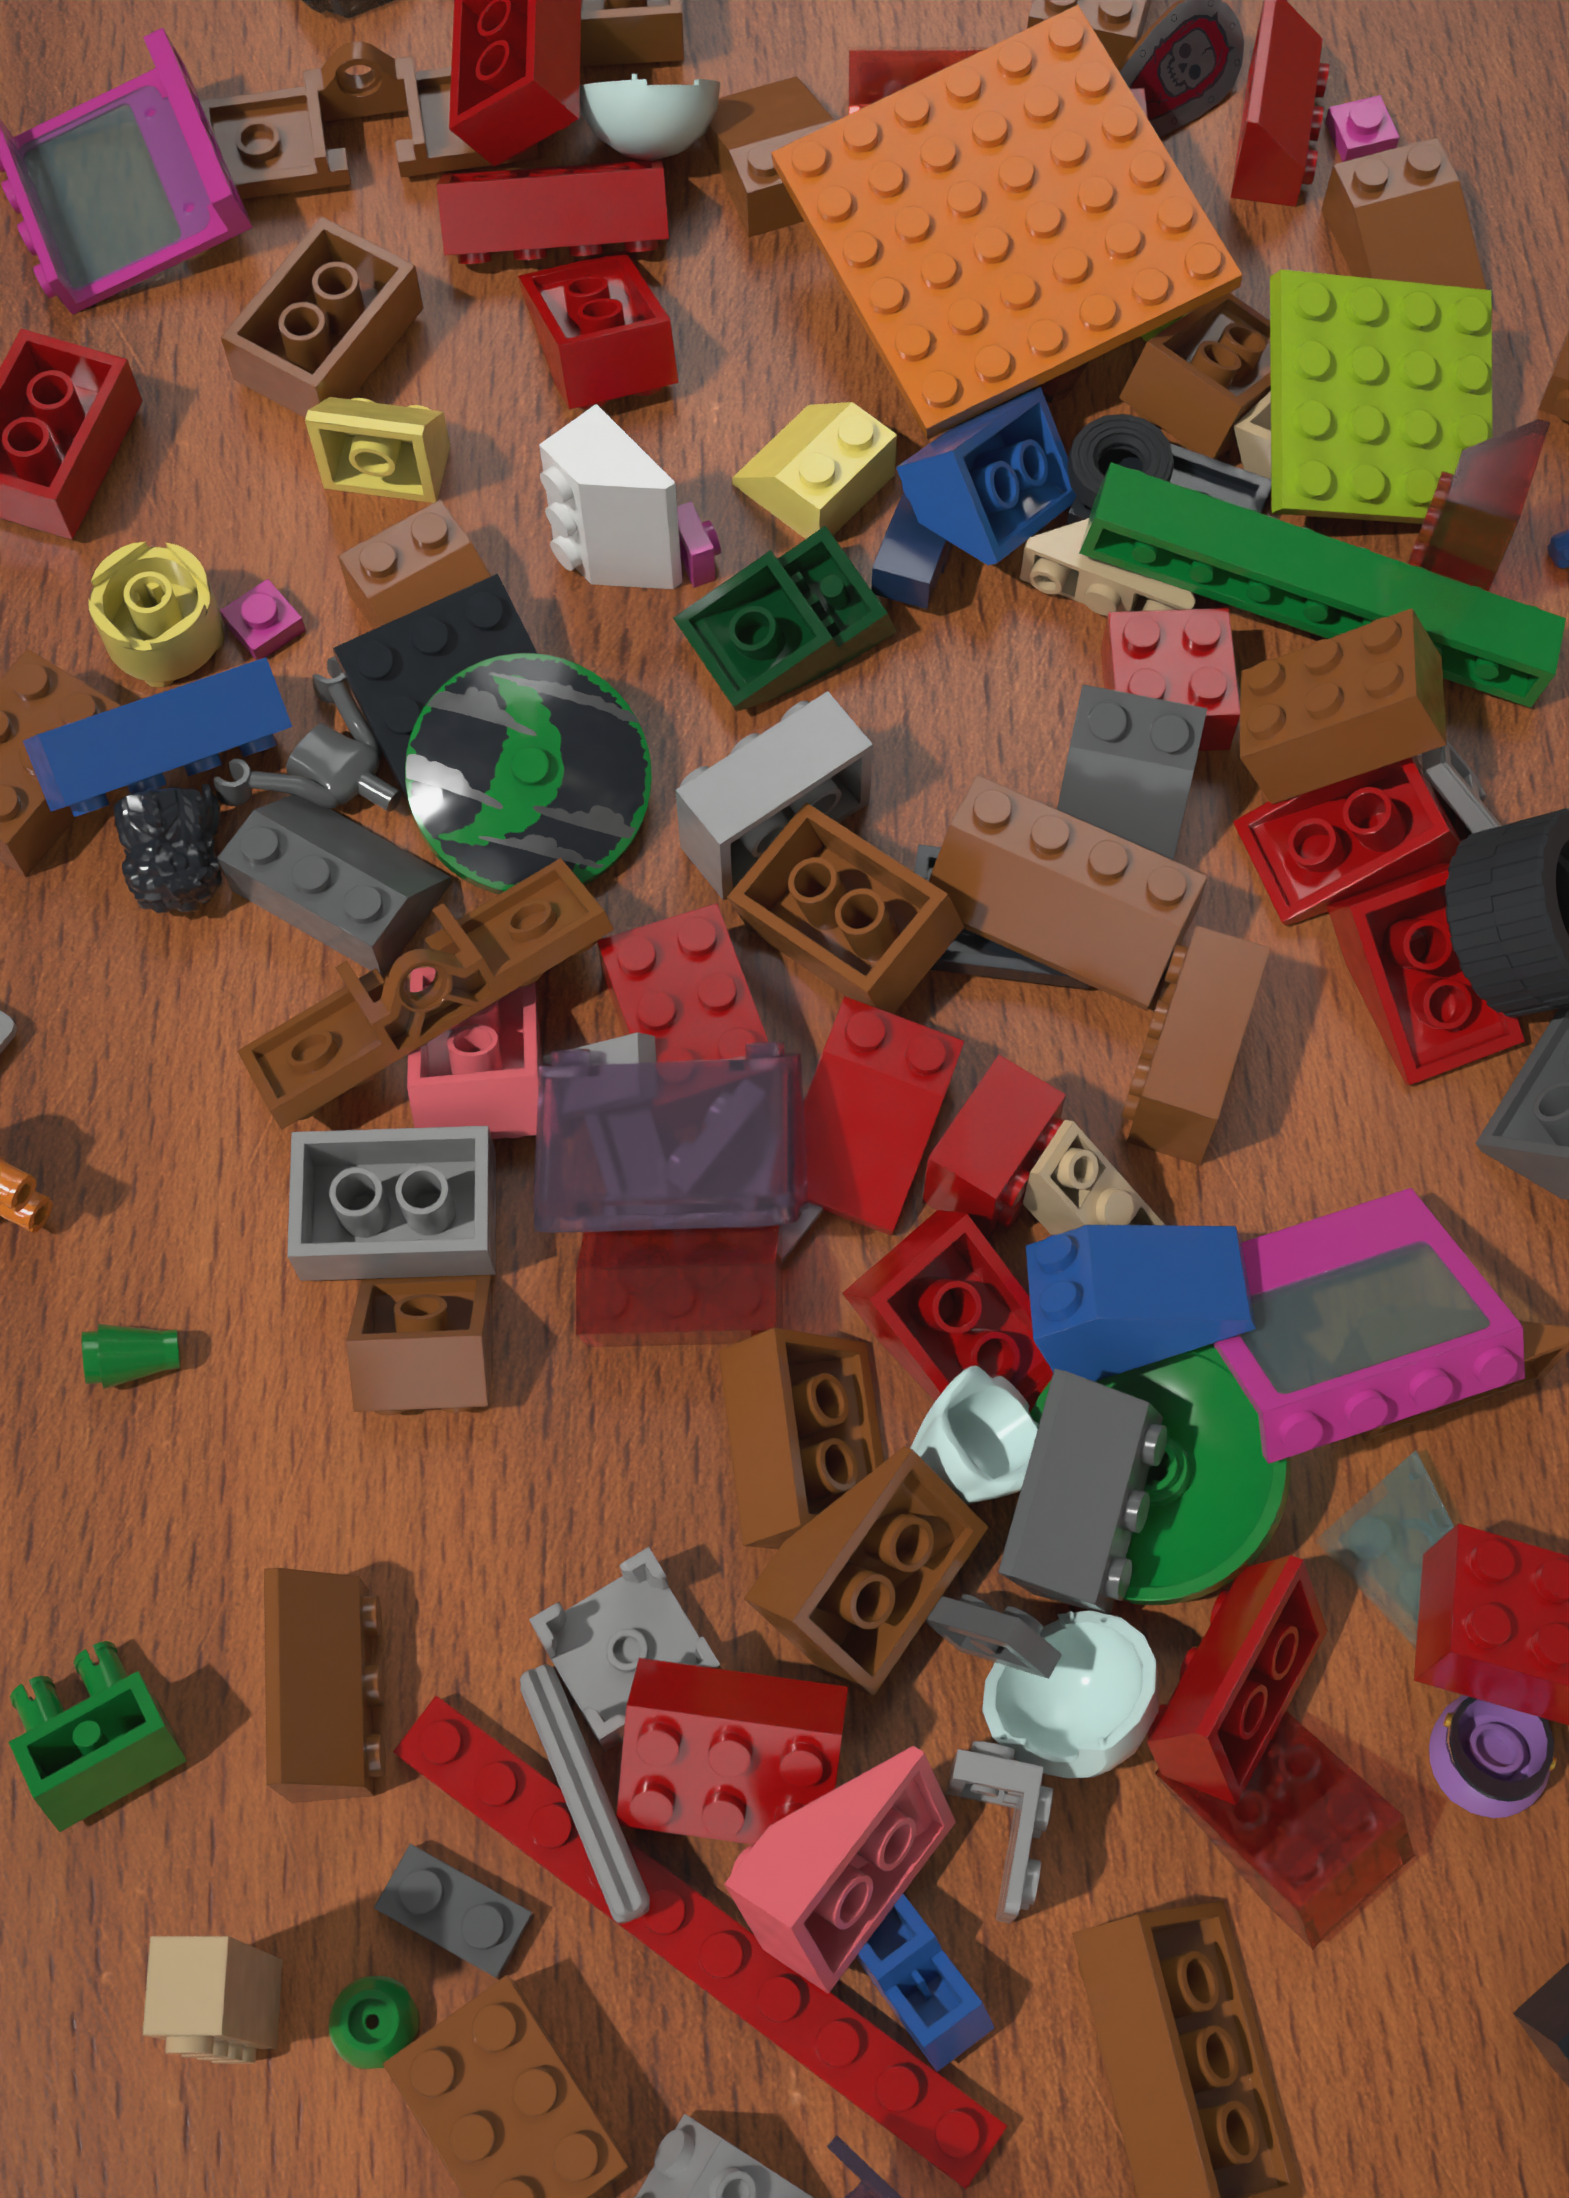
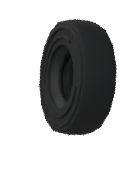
[1067,414,1174,509]

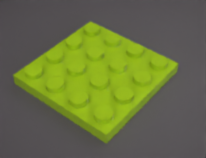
[1270,269,1493,528]

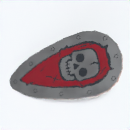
[1117,0,1244,137]

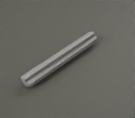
[520,1665,650,1923]

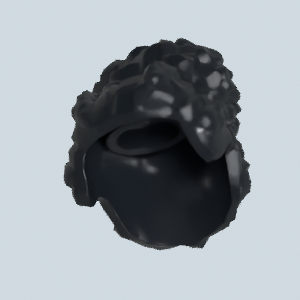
[114,784,223,913]

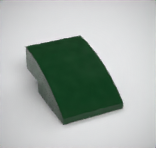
[673,526,897,712]

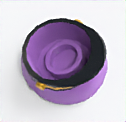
[1429,1695,1557,1818]

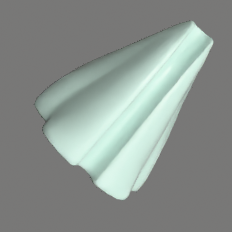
[910,1365,1039,1505]

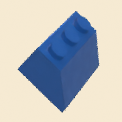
[896,387,1076,565]

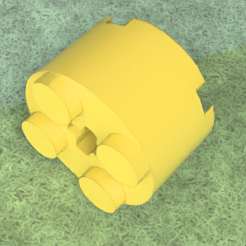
[88,542,224,688]

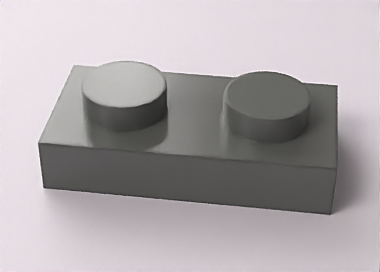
[925,1594,1062,1679]
[374,1844,534,1980]

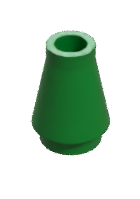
[81,1324,180,1389]

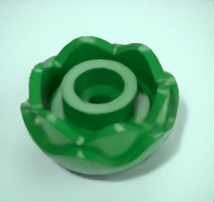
[328,1976,420,2069]

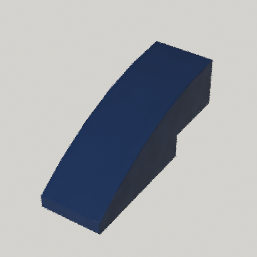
[871,492,954,609]

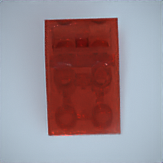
[1154,1711,1415,1950]

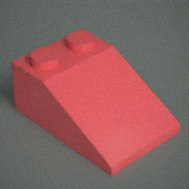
[407,967,546,1139]
[724,1746,956,1994]

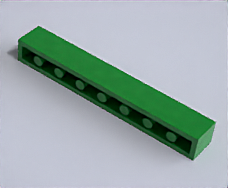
[1079,462,1566,708]

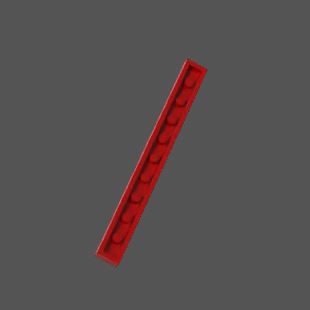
[393,1695,1007,2189]

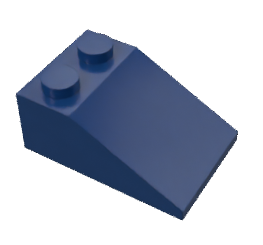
[1026,1225,1256,1382]

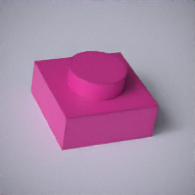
[1325,95,1400,162]
[677,501,721,588]
[219,579,306,660]

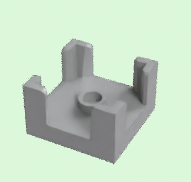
[529,1547,721,1752]

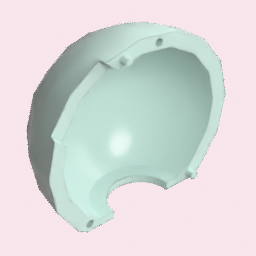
[580,74,721,161]
[982,1610,1159,1778]

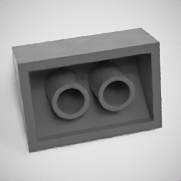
[217,795,452,978]
[1475,1006,1569,1200]
[998,1369,1167,1615]

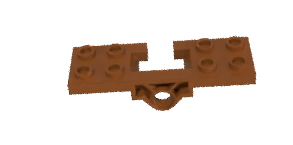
[200,41,540,199]
[237,858,614,1130]

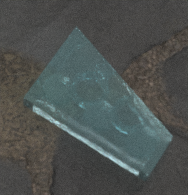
[1315,1450,1461,1696]

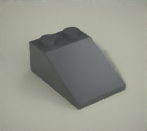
[1057,684,1207,860]

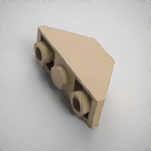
[1020,518,1196,616]
[1023,1120,1165,1235]

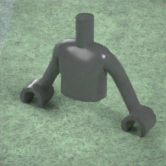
[213,656,402,812]

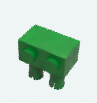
[8,1641,187,1832]

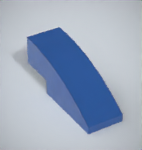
[855,1894,995,2072]

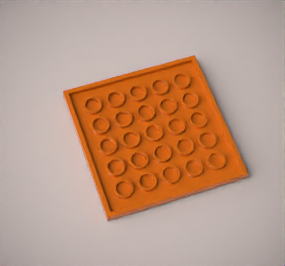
[771,5,1243,440]

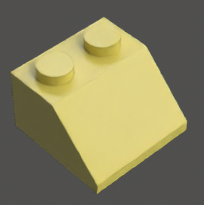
[305,397,450,503]
[732,402,897,539]

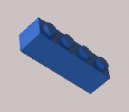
[23,657,292,817]

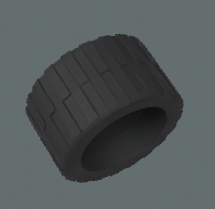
[1445,808,1569,1017]

